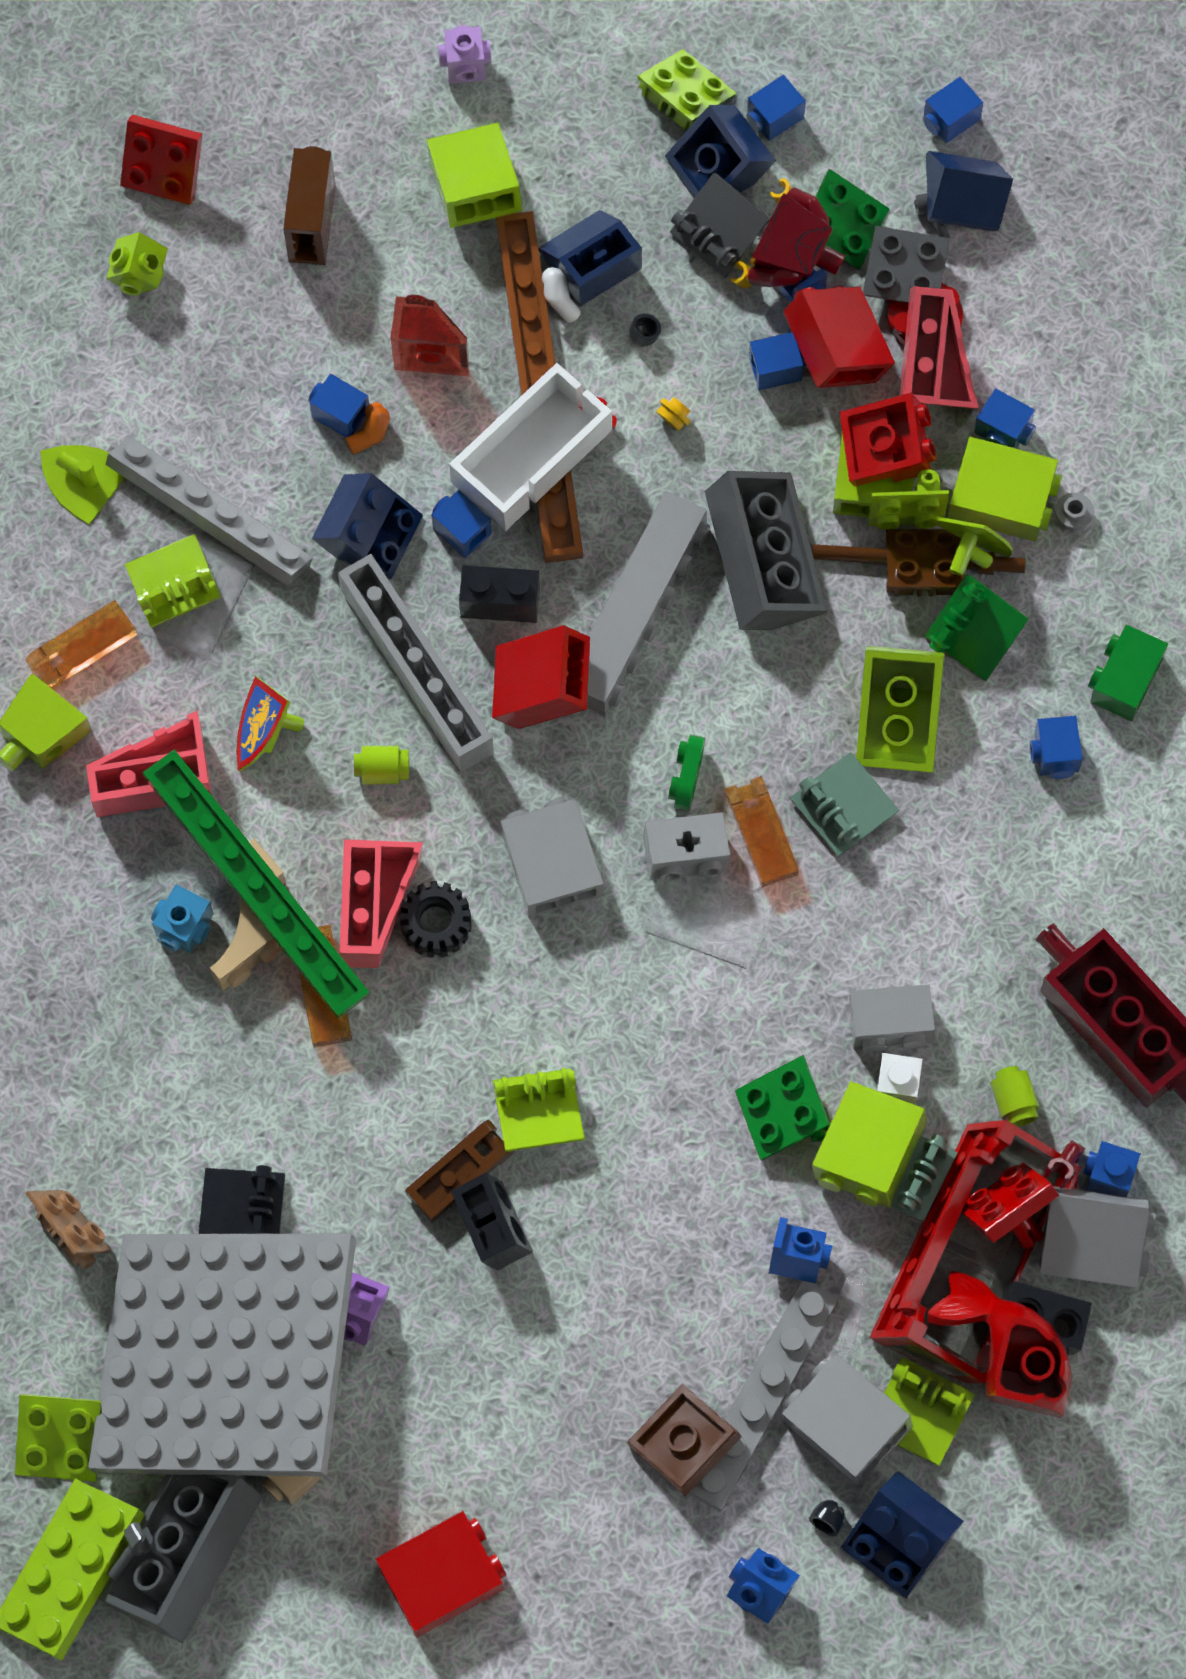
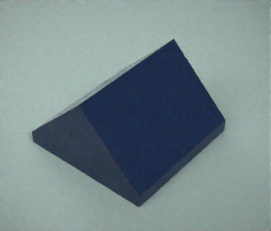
[926,151,1013,231]

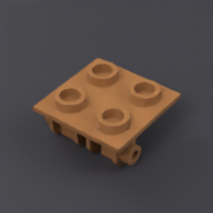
[26,1190,112,1270]

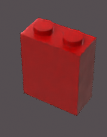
[783,285,895,388]
[492,625,590,729]
[375,1511,507,1638]

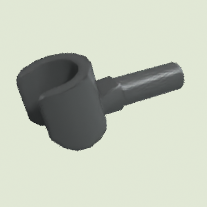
[914,193,951,240]
[107,1522,154,1580]

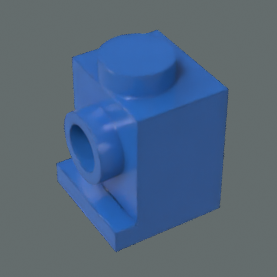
[768,1217,832,1284]

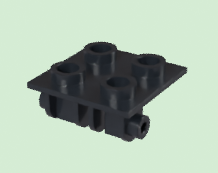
[198,1165,285,1234]

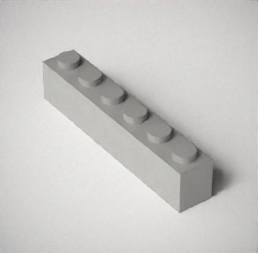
[587,491,710,716]
[338,554,494,773]

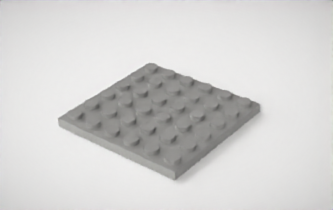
[88,1234,357,1477]

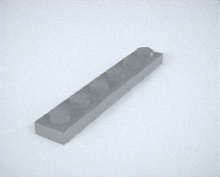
[105,436,313,586]
[688,1281,839,1512]

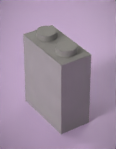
[500,798,604,918]
[1039,1187,1156,1288]
[782,1353,914,1487]

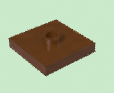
[626,1383,742,1497]

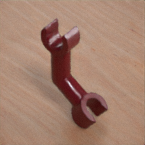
[1043,1140,1086,1189]

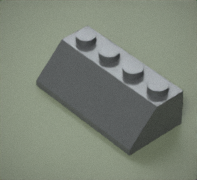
[704,471,827,630]
[98,1474,263,1643]

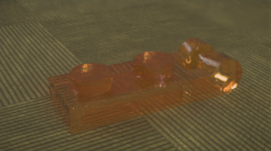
[25,600,138,690]
[724,776,799,888]

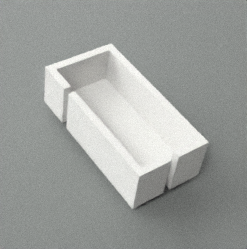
[449,363,612,532]

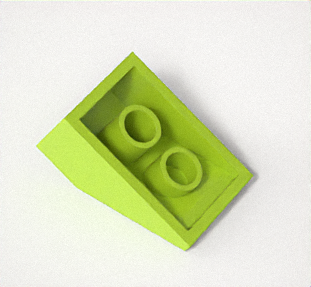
[856,646,945,773]

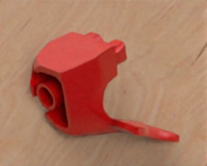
[928,1270,1072,1418]

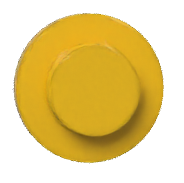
[656,397,692,431]

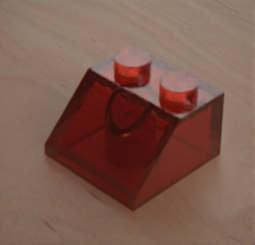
[390,295,470,377]

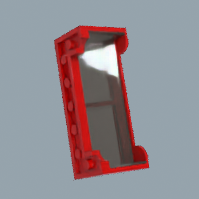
[869,1120,1082,1384]

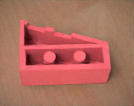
[340,839,423,968]

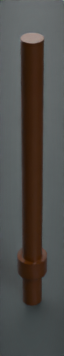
[810,544,1026,575]

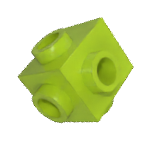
[106,232,168,296]

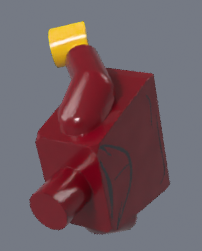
[730,178,845,288]

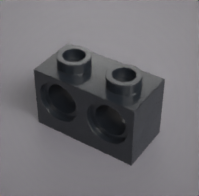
[451,1173,533,1270]
[1002,1281,1092,1356]

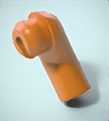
[345,402,390,455]

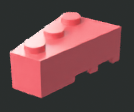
[899,286,979,409]
[86,711,212,818]

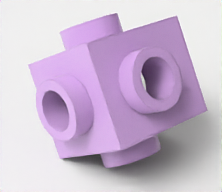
[438,25,492,84]

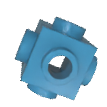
[151,884,214,953]

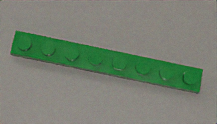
[143,749,370,1019]

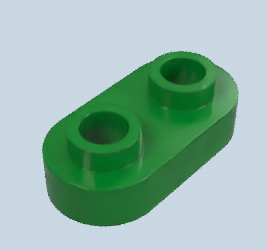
[668,734,706,811]

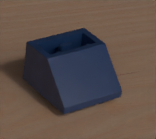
[538,210,642,307]
[312,473,423,580]
[840,1471,964,1598]

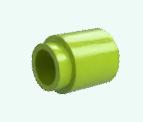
[354,745,409,785]
[990,1066,1040,1127]

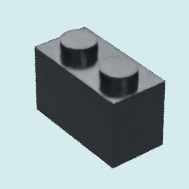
[459,565,540,623]

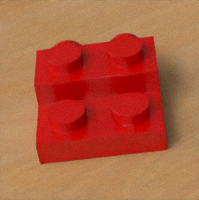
[839,392,937,487]

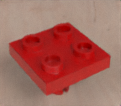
[120,114,203,205]
[961,1162,1059,1248]

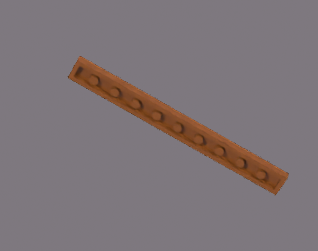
[496,211,583,563]

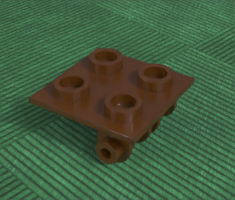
[886,529,965,597]

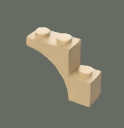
[210,838,286,991]

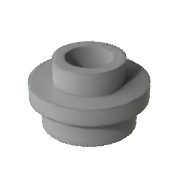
[1055,493,1094,530]

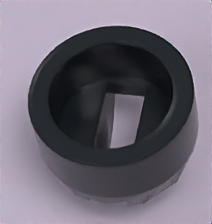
[629,313,661,347]
[809,1500,846,1536]

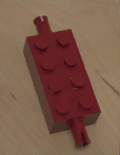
[1036,923,1186,1108]

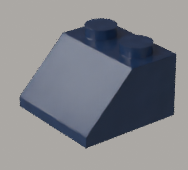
[665,105,776,197]

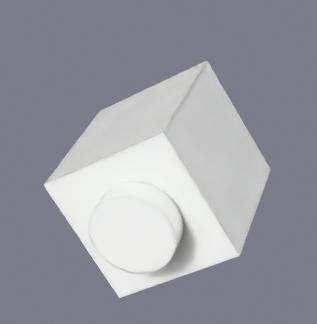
[877,1053,922,1105]

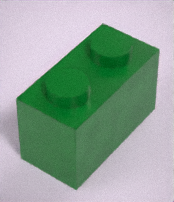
[1088,624,1169,721]

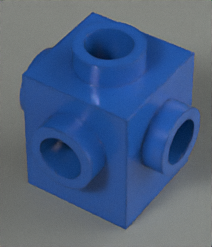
[726,1547,800,1624]

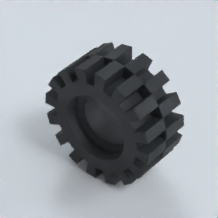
[399,881,472,958]

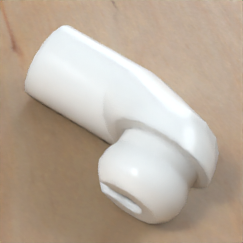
[542,267,581,323]

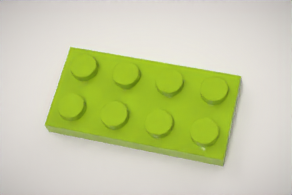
[0,1479,145,1661]

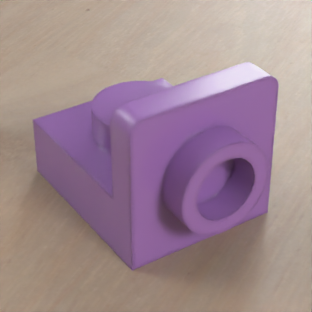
[344,1272,389,1345]

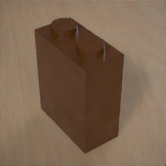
[283,146,336,265]

